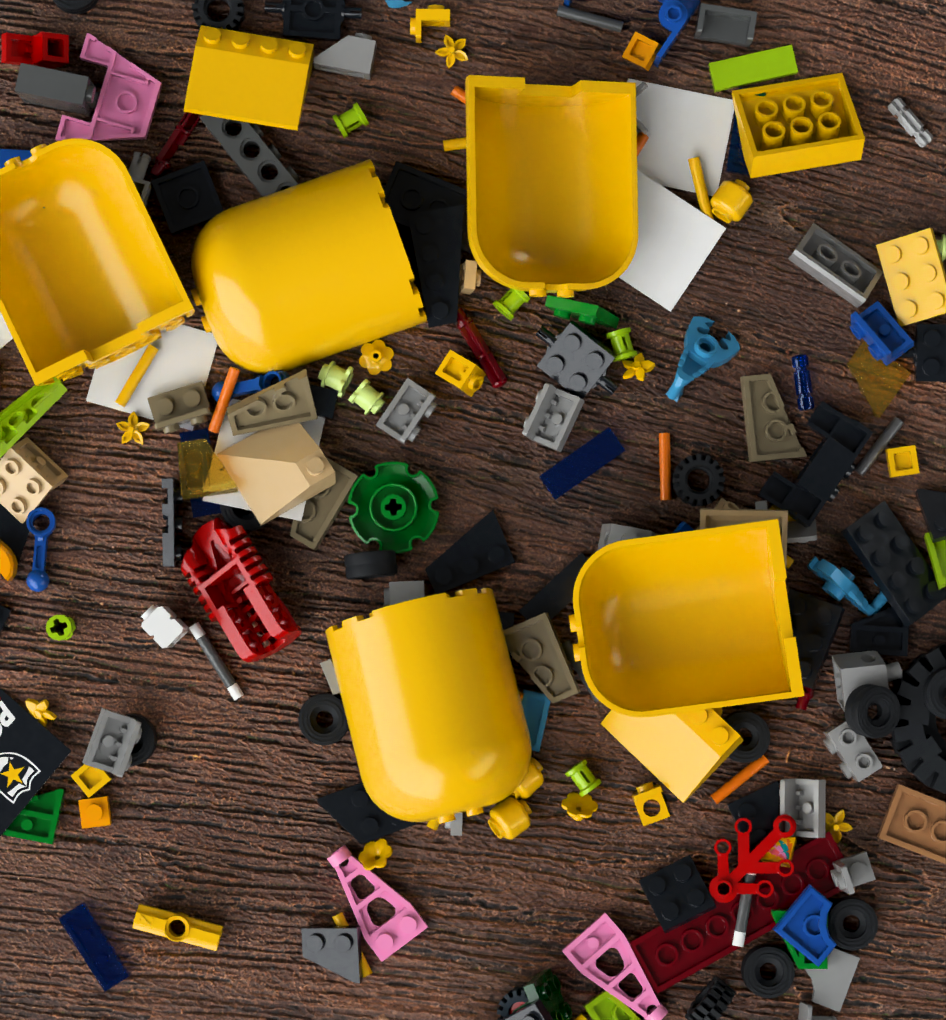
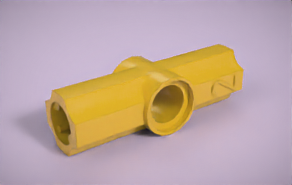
[132,903,223,951]

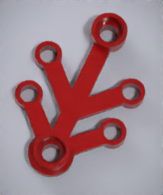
[709,814,796,903]

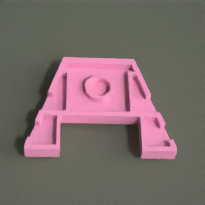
[55,33,162,141]

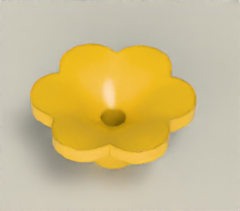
[359,339,394,375]
[561,792,598,821]
[358,839,393,870]

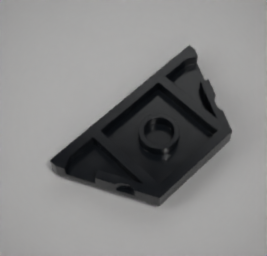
[317,782,416,844]

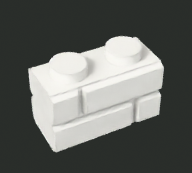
[141,605,189,648]

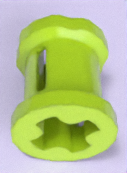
[332,102,369,139]
[493,288,530,321]
[606,327,638,362]
[46,615,76,641]
[564,759,602,797]

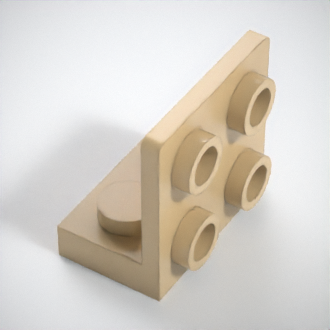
[0,437,68,523]

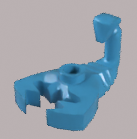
[665,316,740,402]
[807,556,888,616]

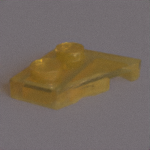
[846,341,911,418]
[177,439,238,500]

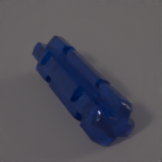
[792,354,814,411]

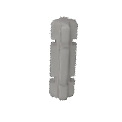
[887,97,933,148]

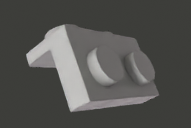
[376,378,438,445]
[522,382,585,453]
[82,708,142,778]
[823,721,882,782]
[779,778,826,838]

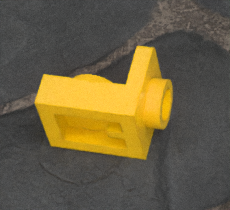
[435,350,486,397]

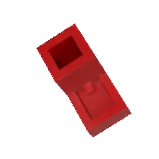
[1,32,69,69]

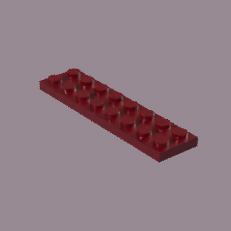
[628,830,844,994]

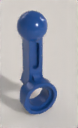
[212,370,290,402]
[26,507,56,592]

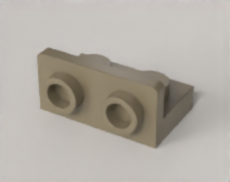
[147,381,213,434]

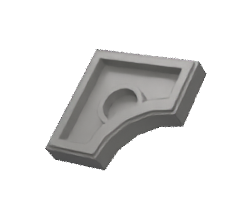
[804,948,860,1012]

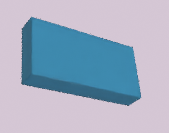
[522,689,551,752]

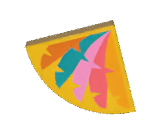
[761,837,797,868]

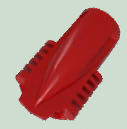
[181,518,302,662]

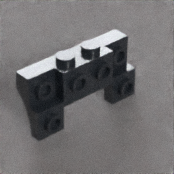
[757,401,873,527]

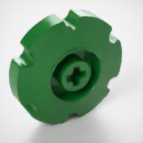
[348,462,439,554]

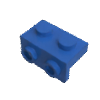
[850,301,914,366]

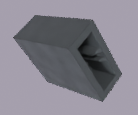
[15,63,99,116]

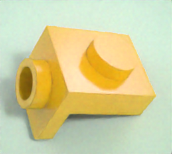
[410,5,450,43]

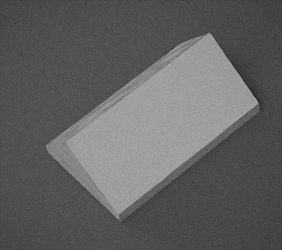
[788,223,883,308]

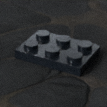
[787,588,845,690]

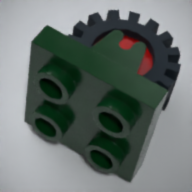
[497,968,572,1020]

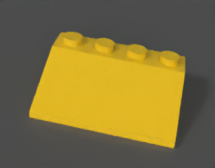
[184,25,314,131]
[732,73,865,179]
[600,709,744,803]

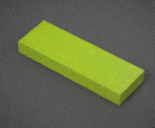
[708,45,798,93]

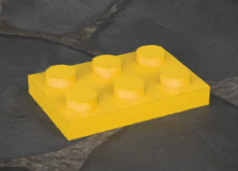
[876,228,946,327]

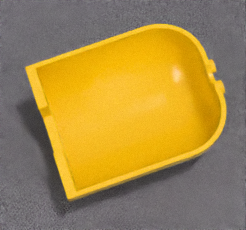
[465,75,638,298]
[0,138,195,386]
[191,159,427,374]
[569,519,804,718]
[325,588,532,824]

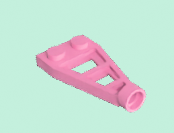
[327,845,428,962]
[562,912,669,1020]

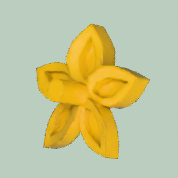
[435,34,468,69]
[622,352,655,381]
[116,411,151,445]
[25,699,57,727]
[825,809,853,843]

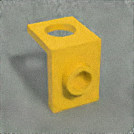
[631,782,670,826]

